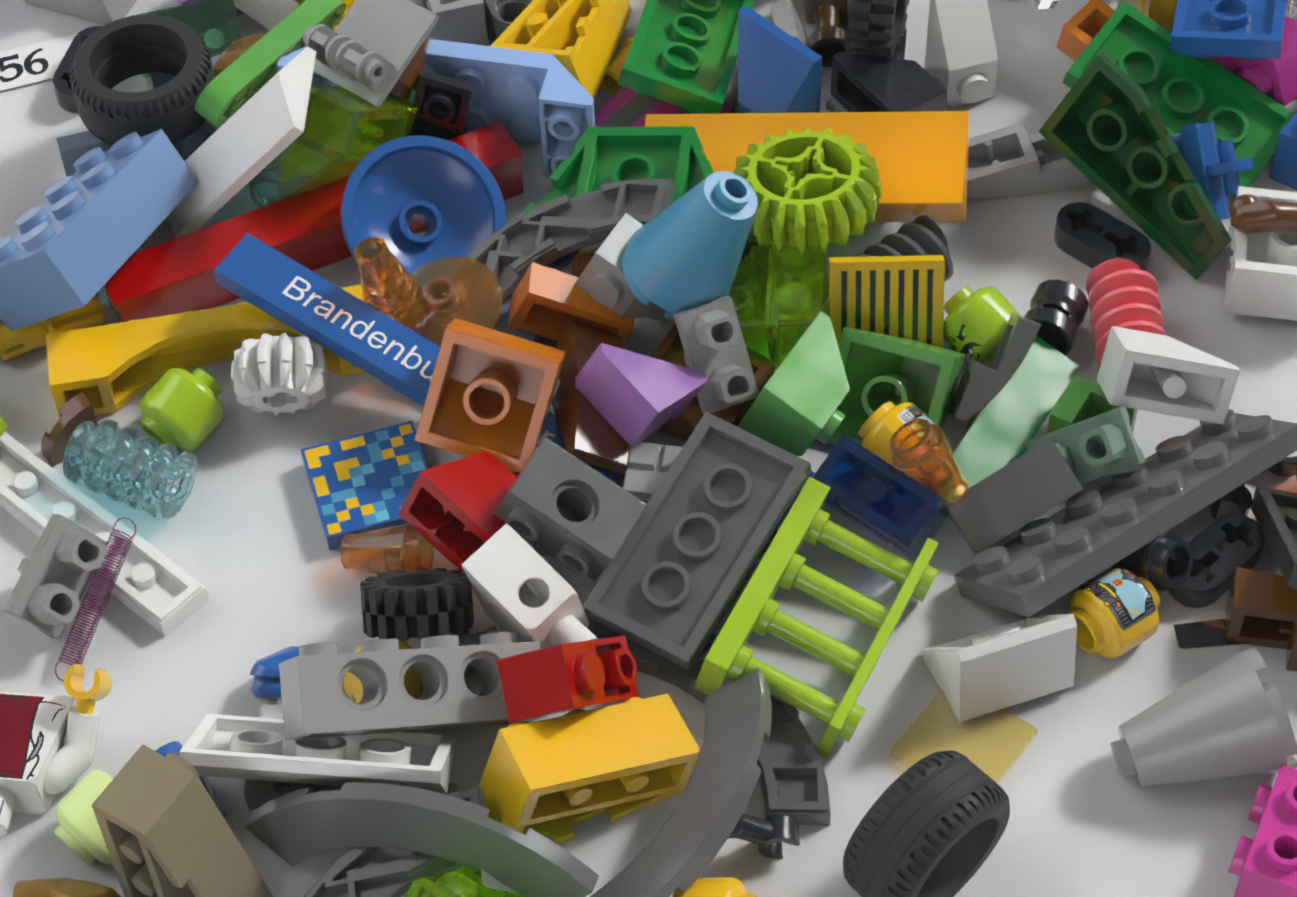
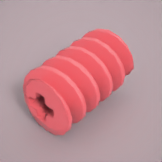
[1085,257,1166,372]

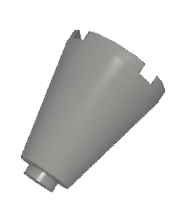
[1110,647,1297,787]

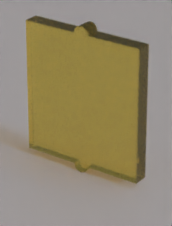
[890,689,1038,784]

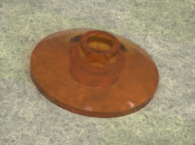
[392,257,503,347]

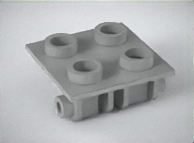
[303,0,440,108]

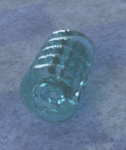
[63,419,198,519]

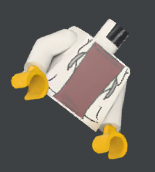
[0,664,112,838]

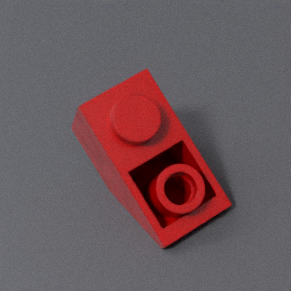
[496,636,638,723]

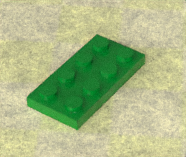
[617,0,754,114]
[1062,1,1294,198]

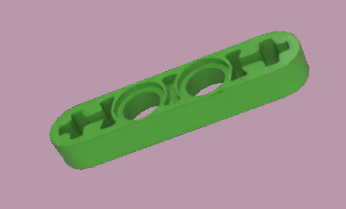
[194,0,346,128]

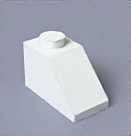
[924,0,999,109]
[1096,326,1240,425]

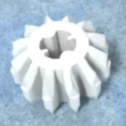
[231,332,329,416]

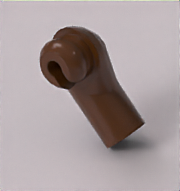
[1229,194,1297,235]

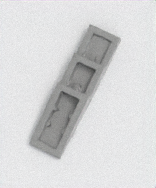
[967,122,1094,198]

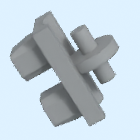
[673,296,759,414]
[3,514,108,639]

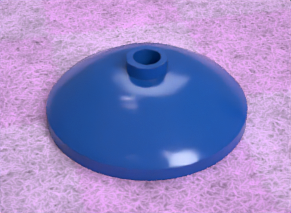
[340,135,506,298]

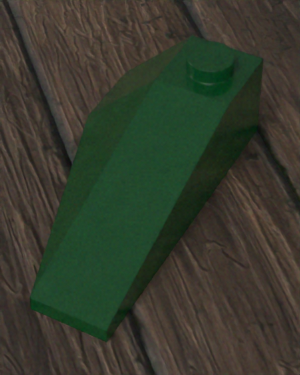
[1038,52,1232,280]

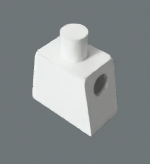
[461,523,598,649]

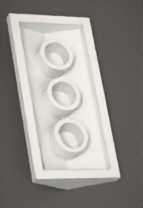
[168,46,316,238]
[179,714,457,794]

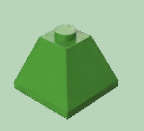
[738,311,850,456]
[815,327,966,451]

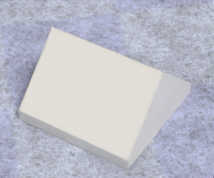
[921,614,1077,722]

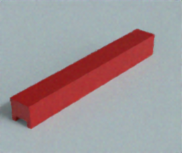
[104,121,523,323]

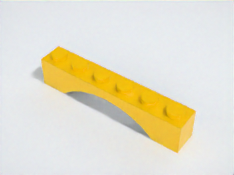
[46,281,389,418]

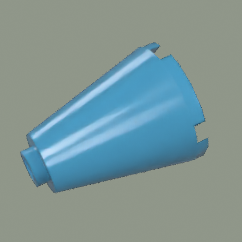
[621,171,758,322]

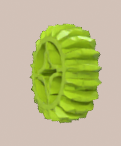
[731,125,881,255]

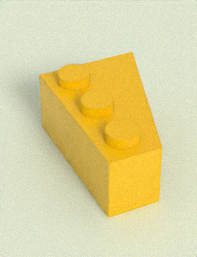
[491,0,632,98]
[479,693,701,845]

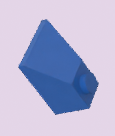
[738,5,822,113]

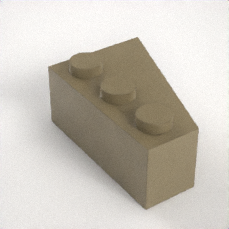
[92,744,273,897]

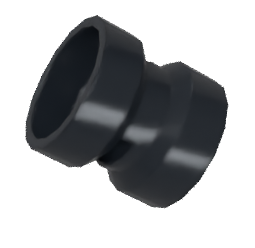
[1023,279,1089,356]

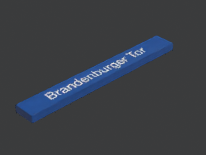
[214,233,629,485]

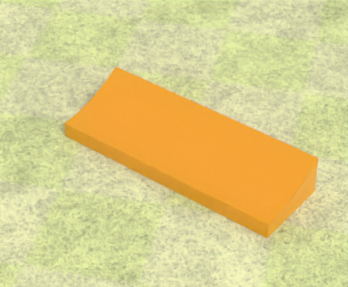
[645,111,970,222]

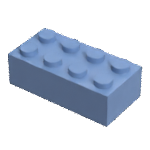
[0,129,199,332]

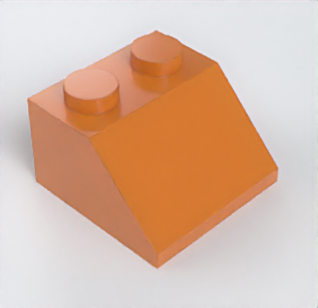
[414,318,566,472]

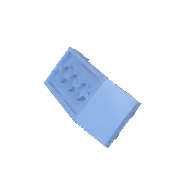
[276,39,595,176]

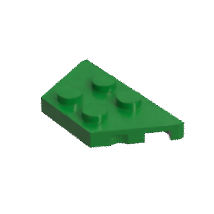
[523,126,714,214]

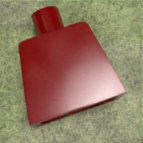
[398,452,526,572]

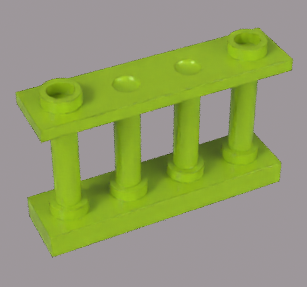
[694,476,939,758]

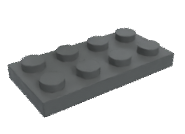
[582,412,811,671]

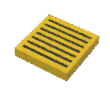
[829,255,945,348]

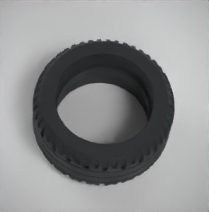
[70,15,215,145]
[843,750,1010,897]

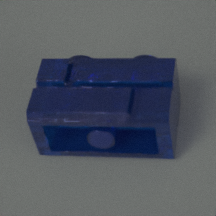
[813,435,949,562]

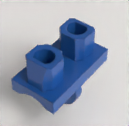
[1171,122,1254,220]

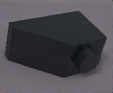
[830,52,947,112]

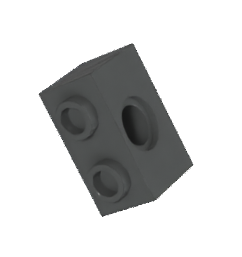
[493,437,647,581]

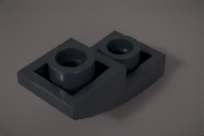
[409,70,474,140]

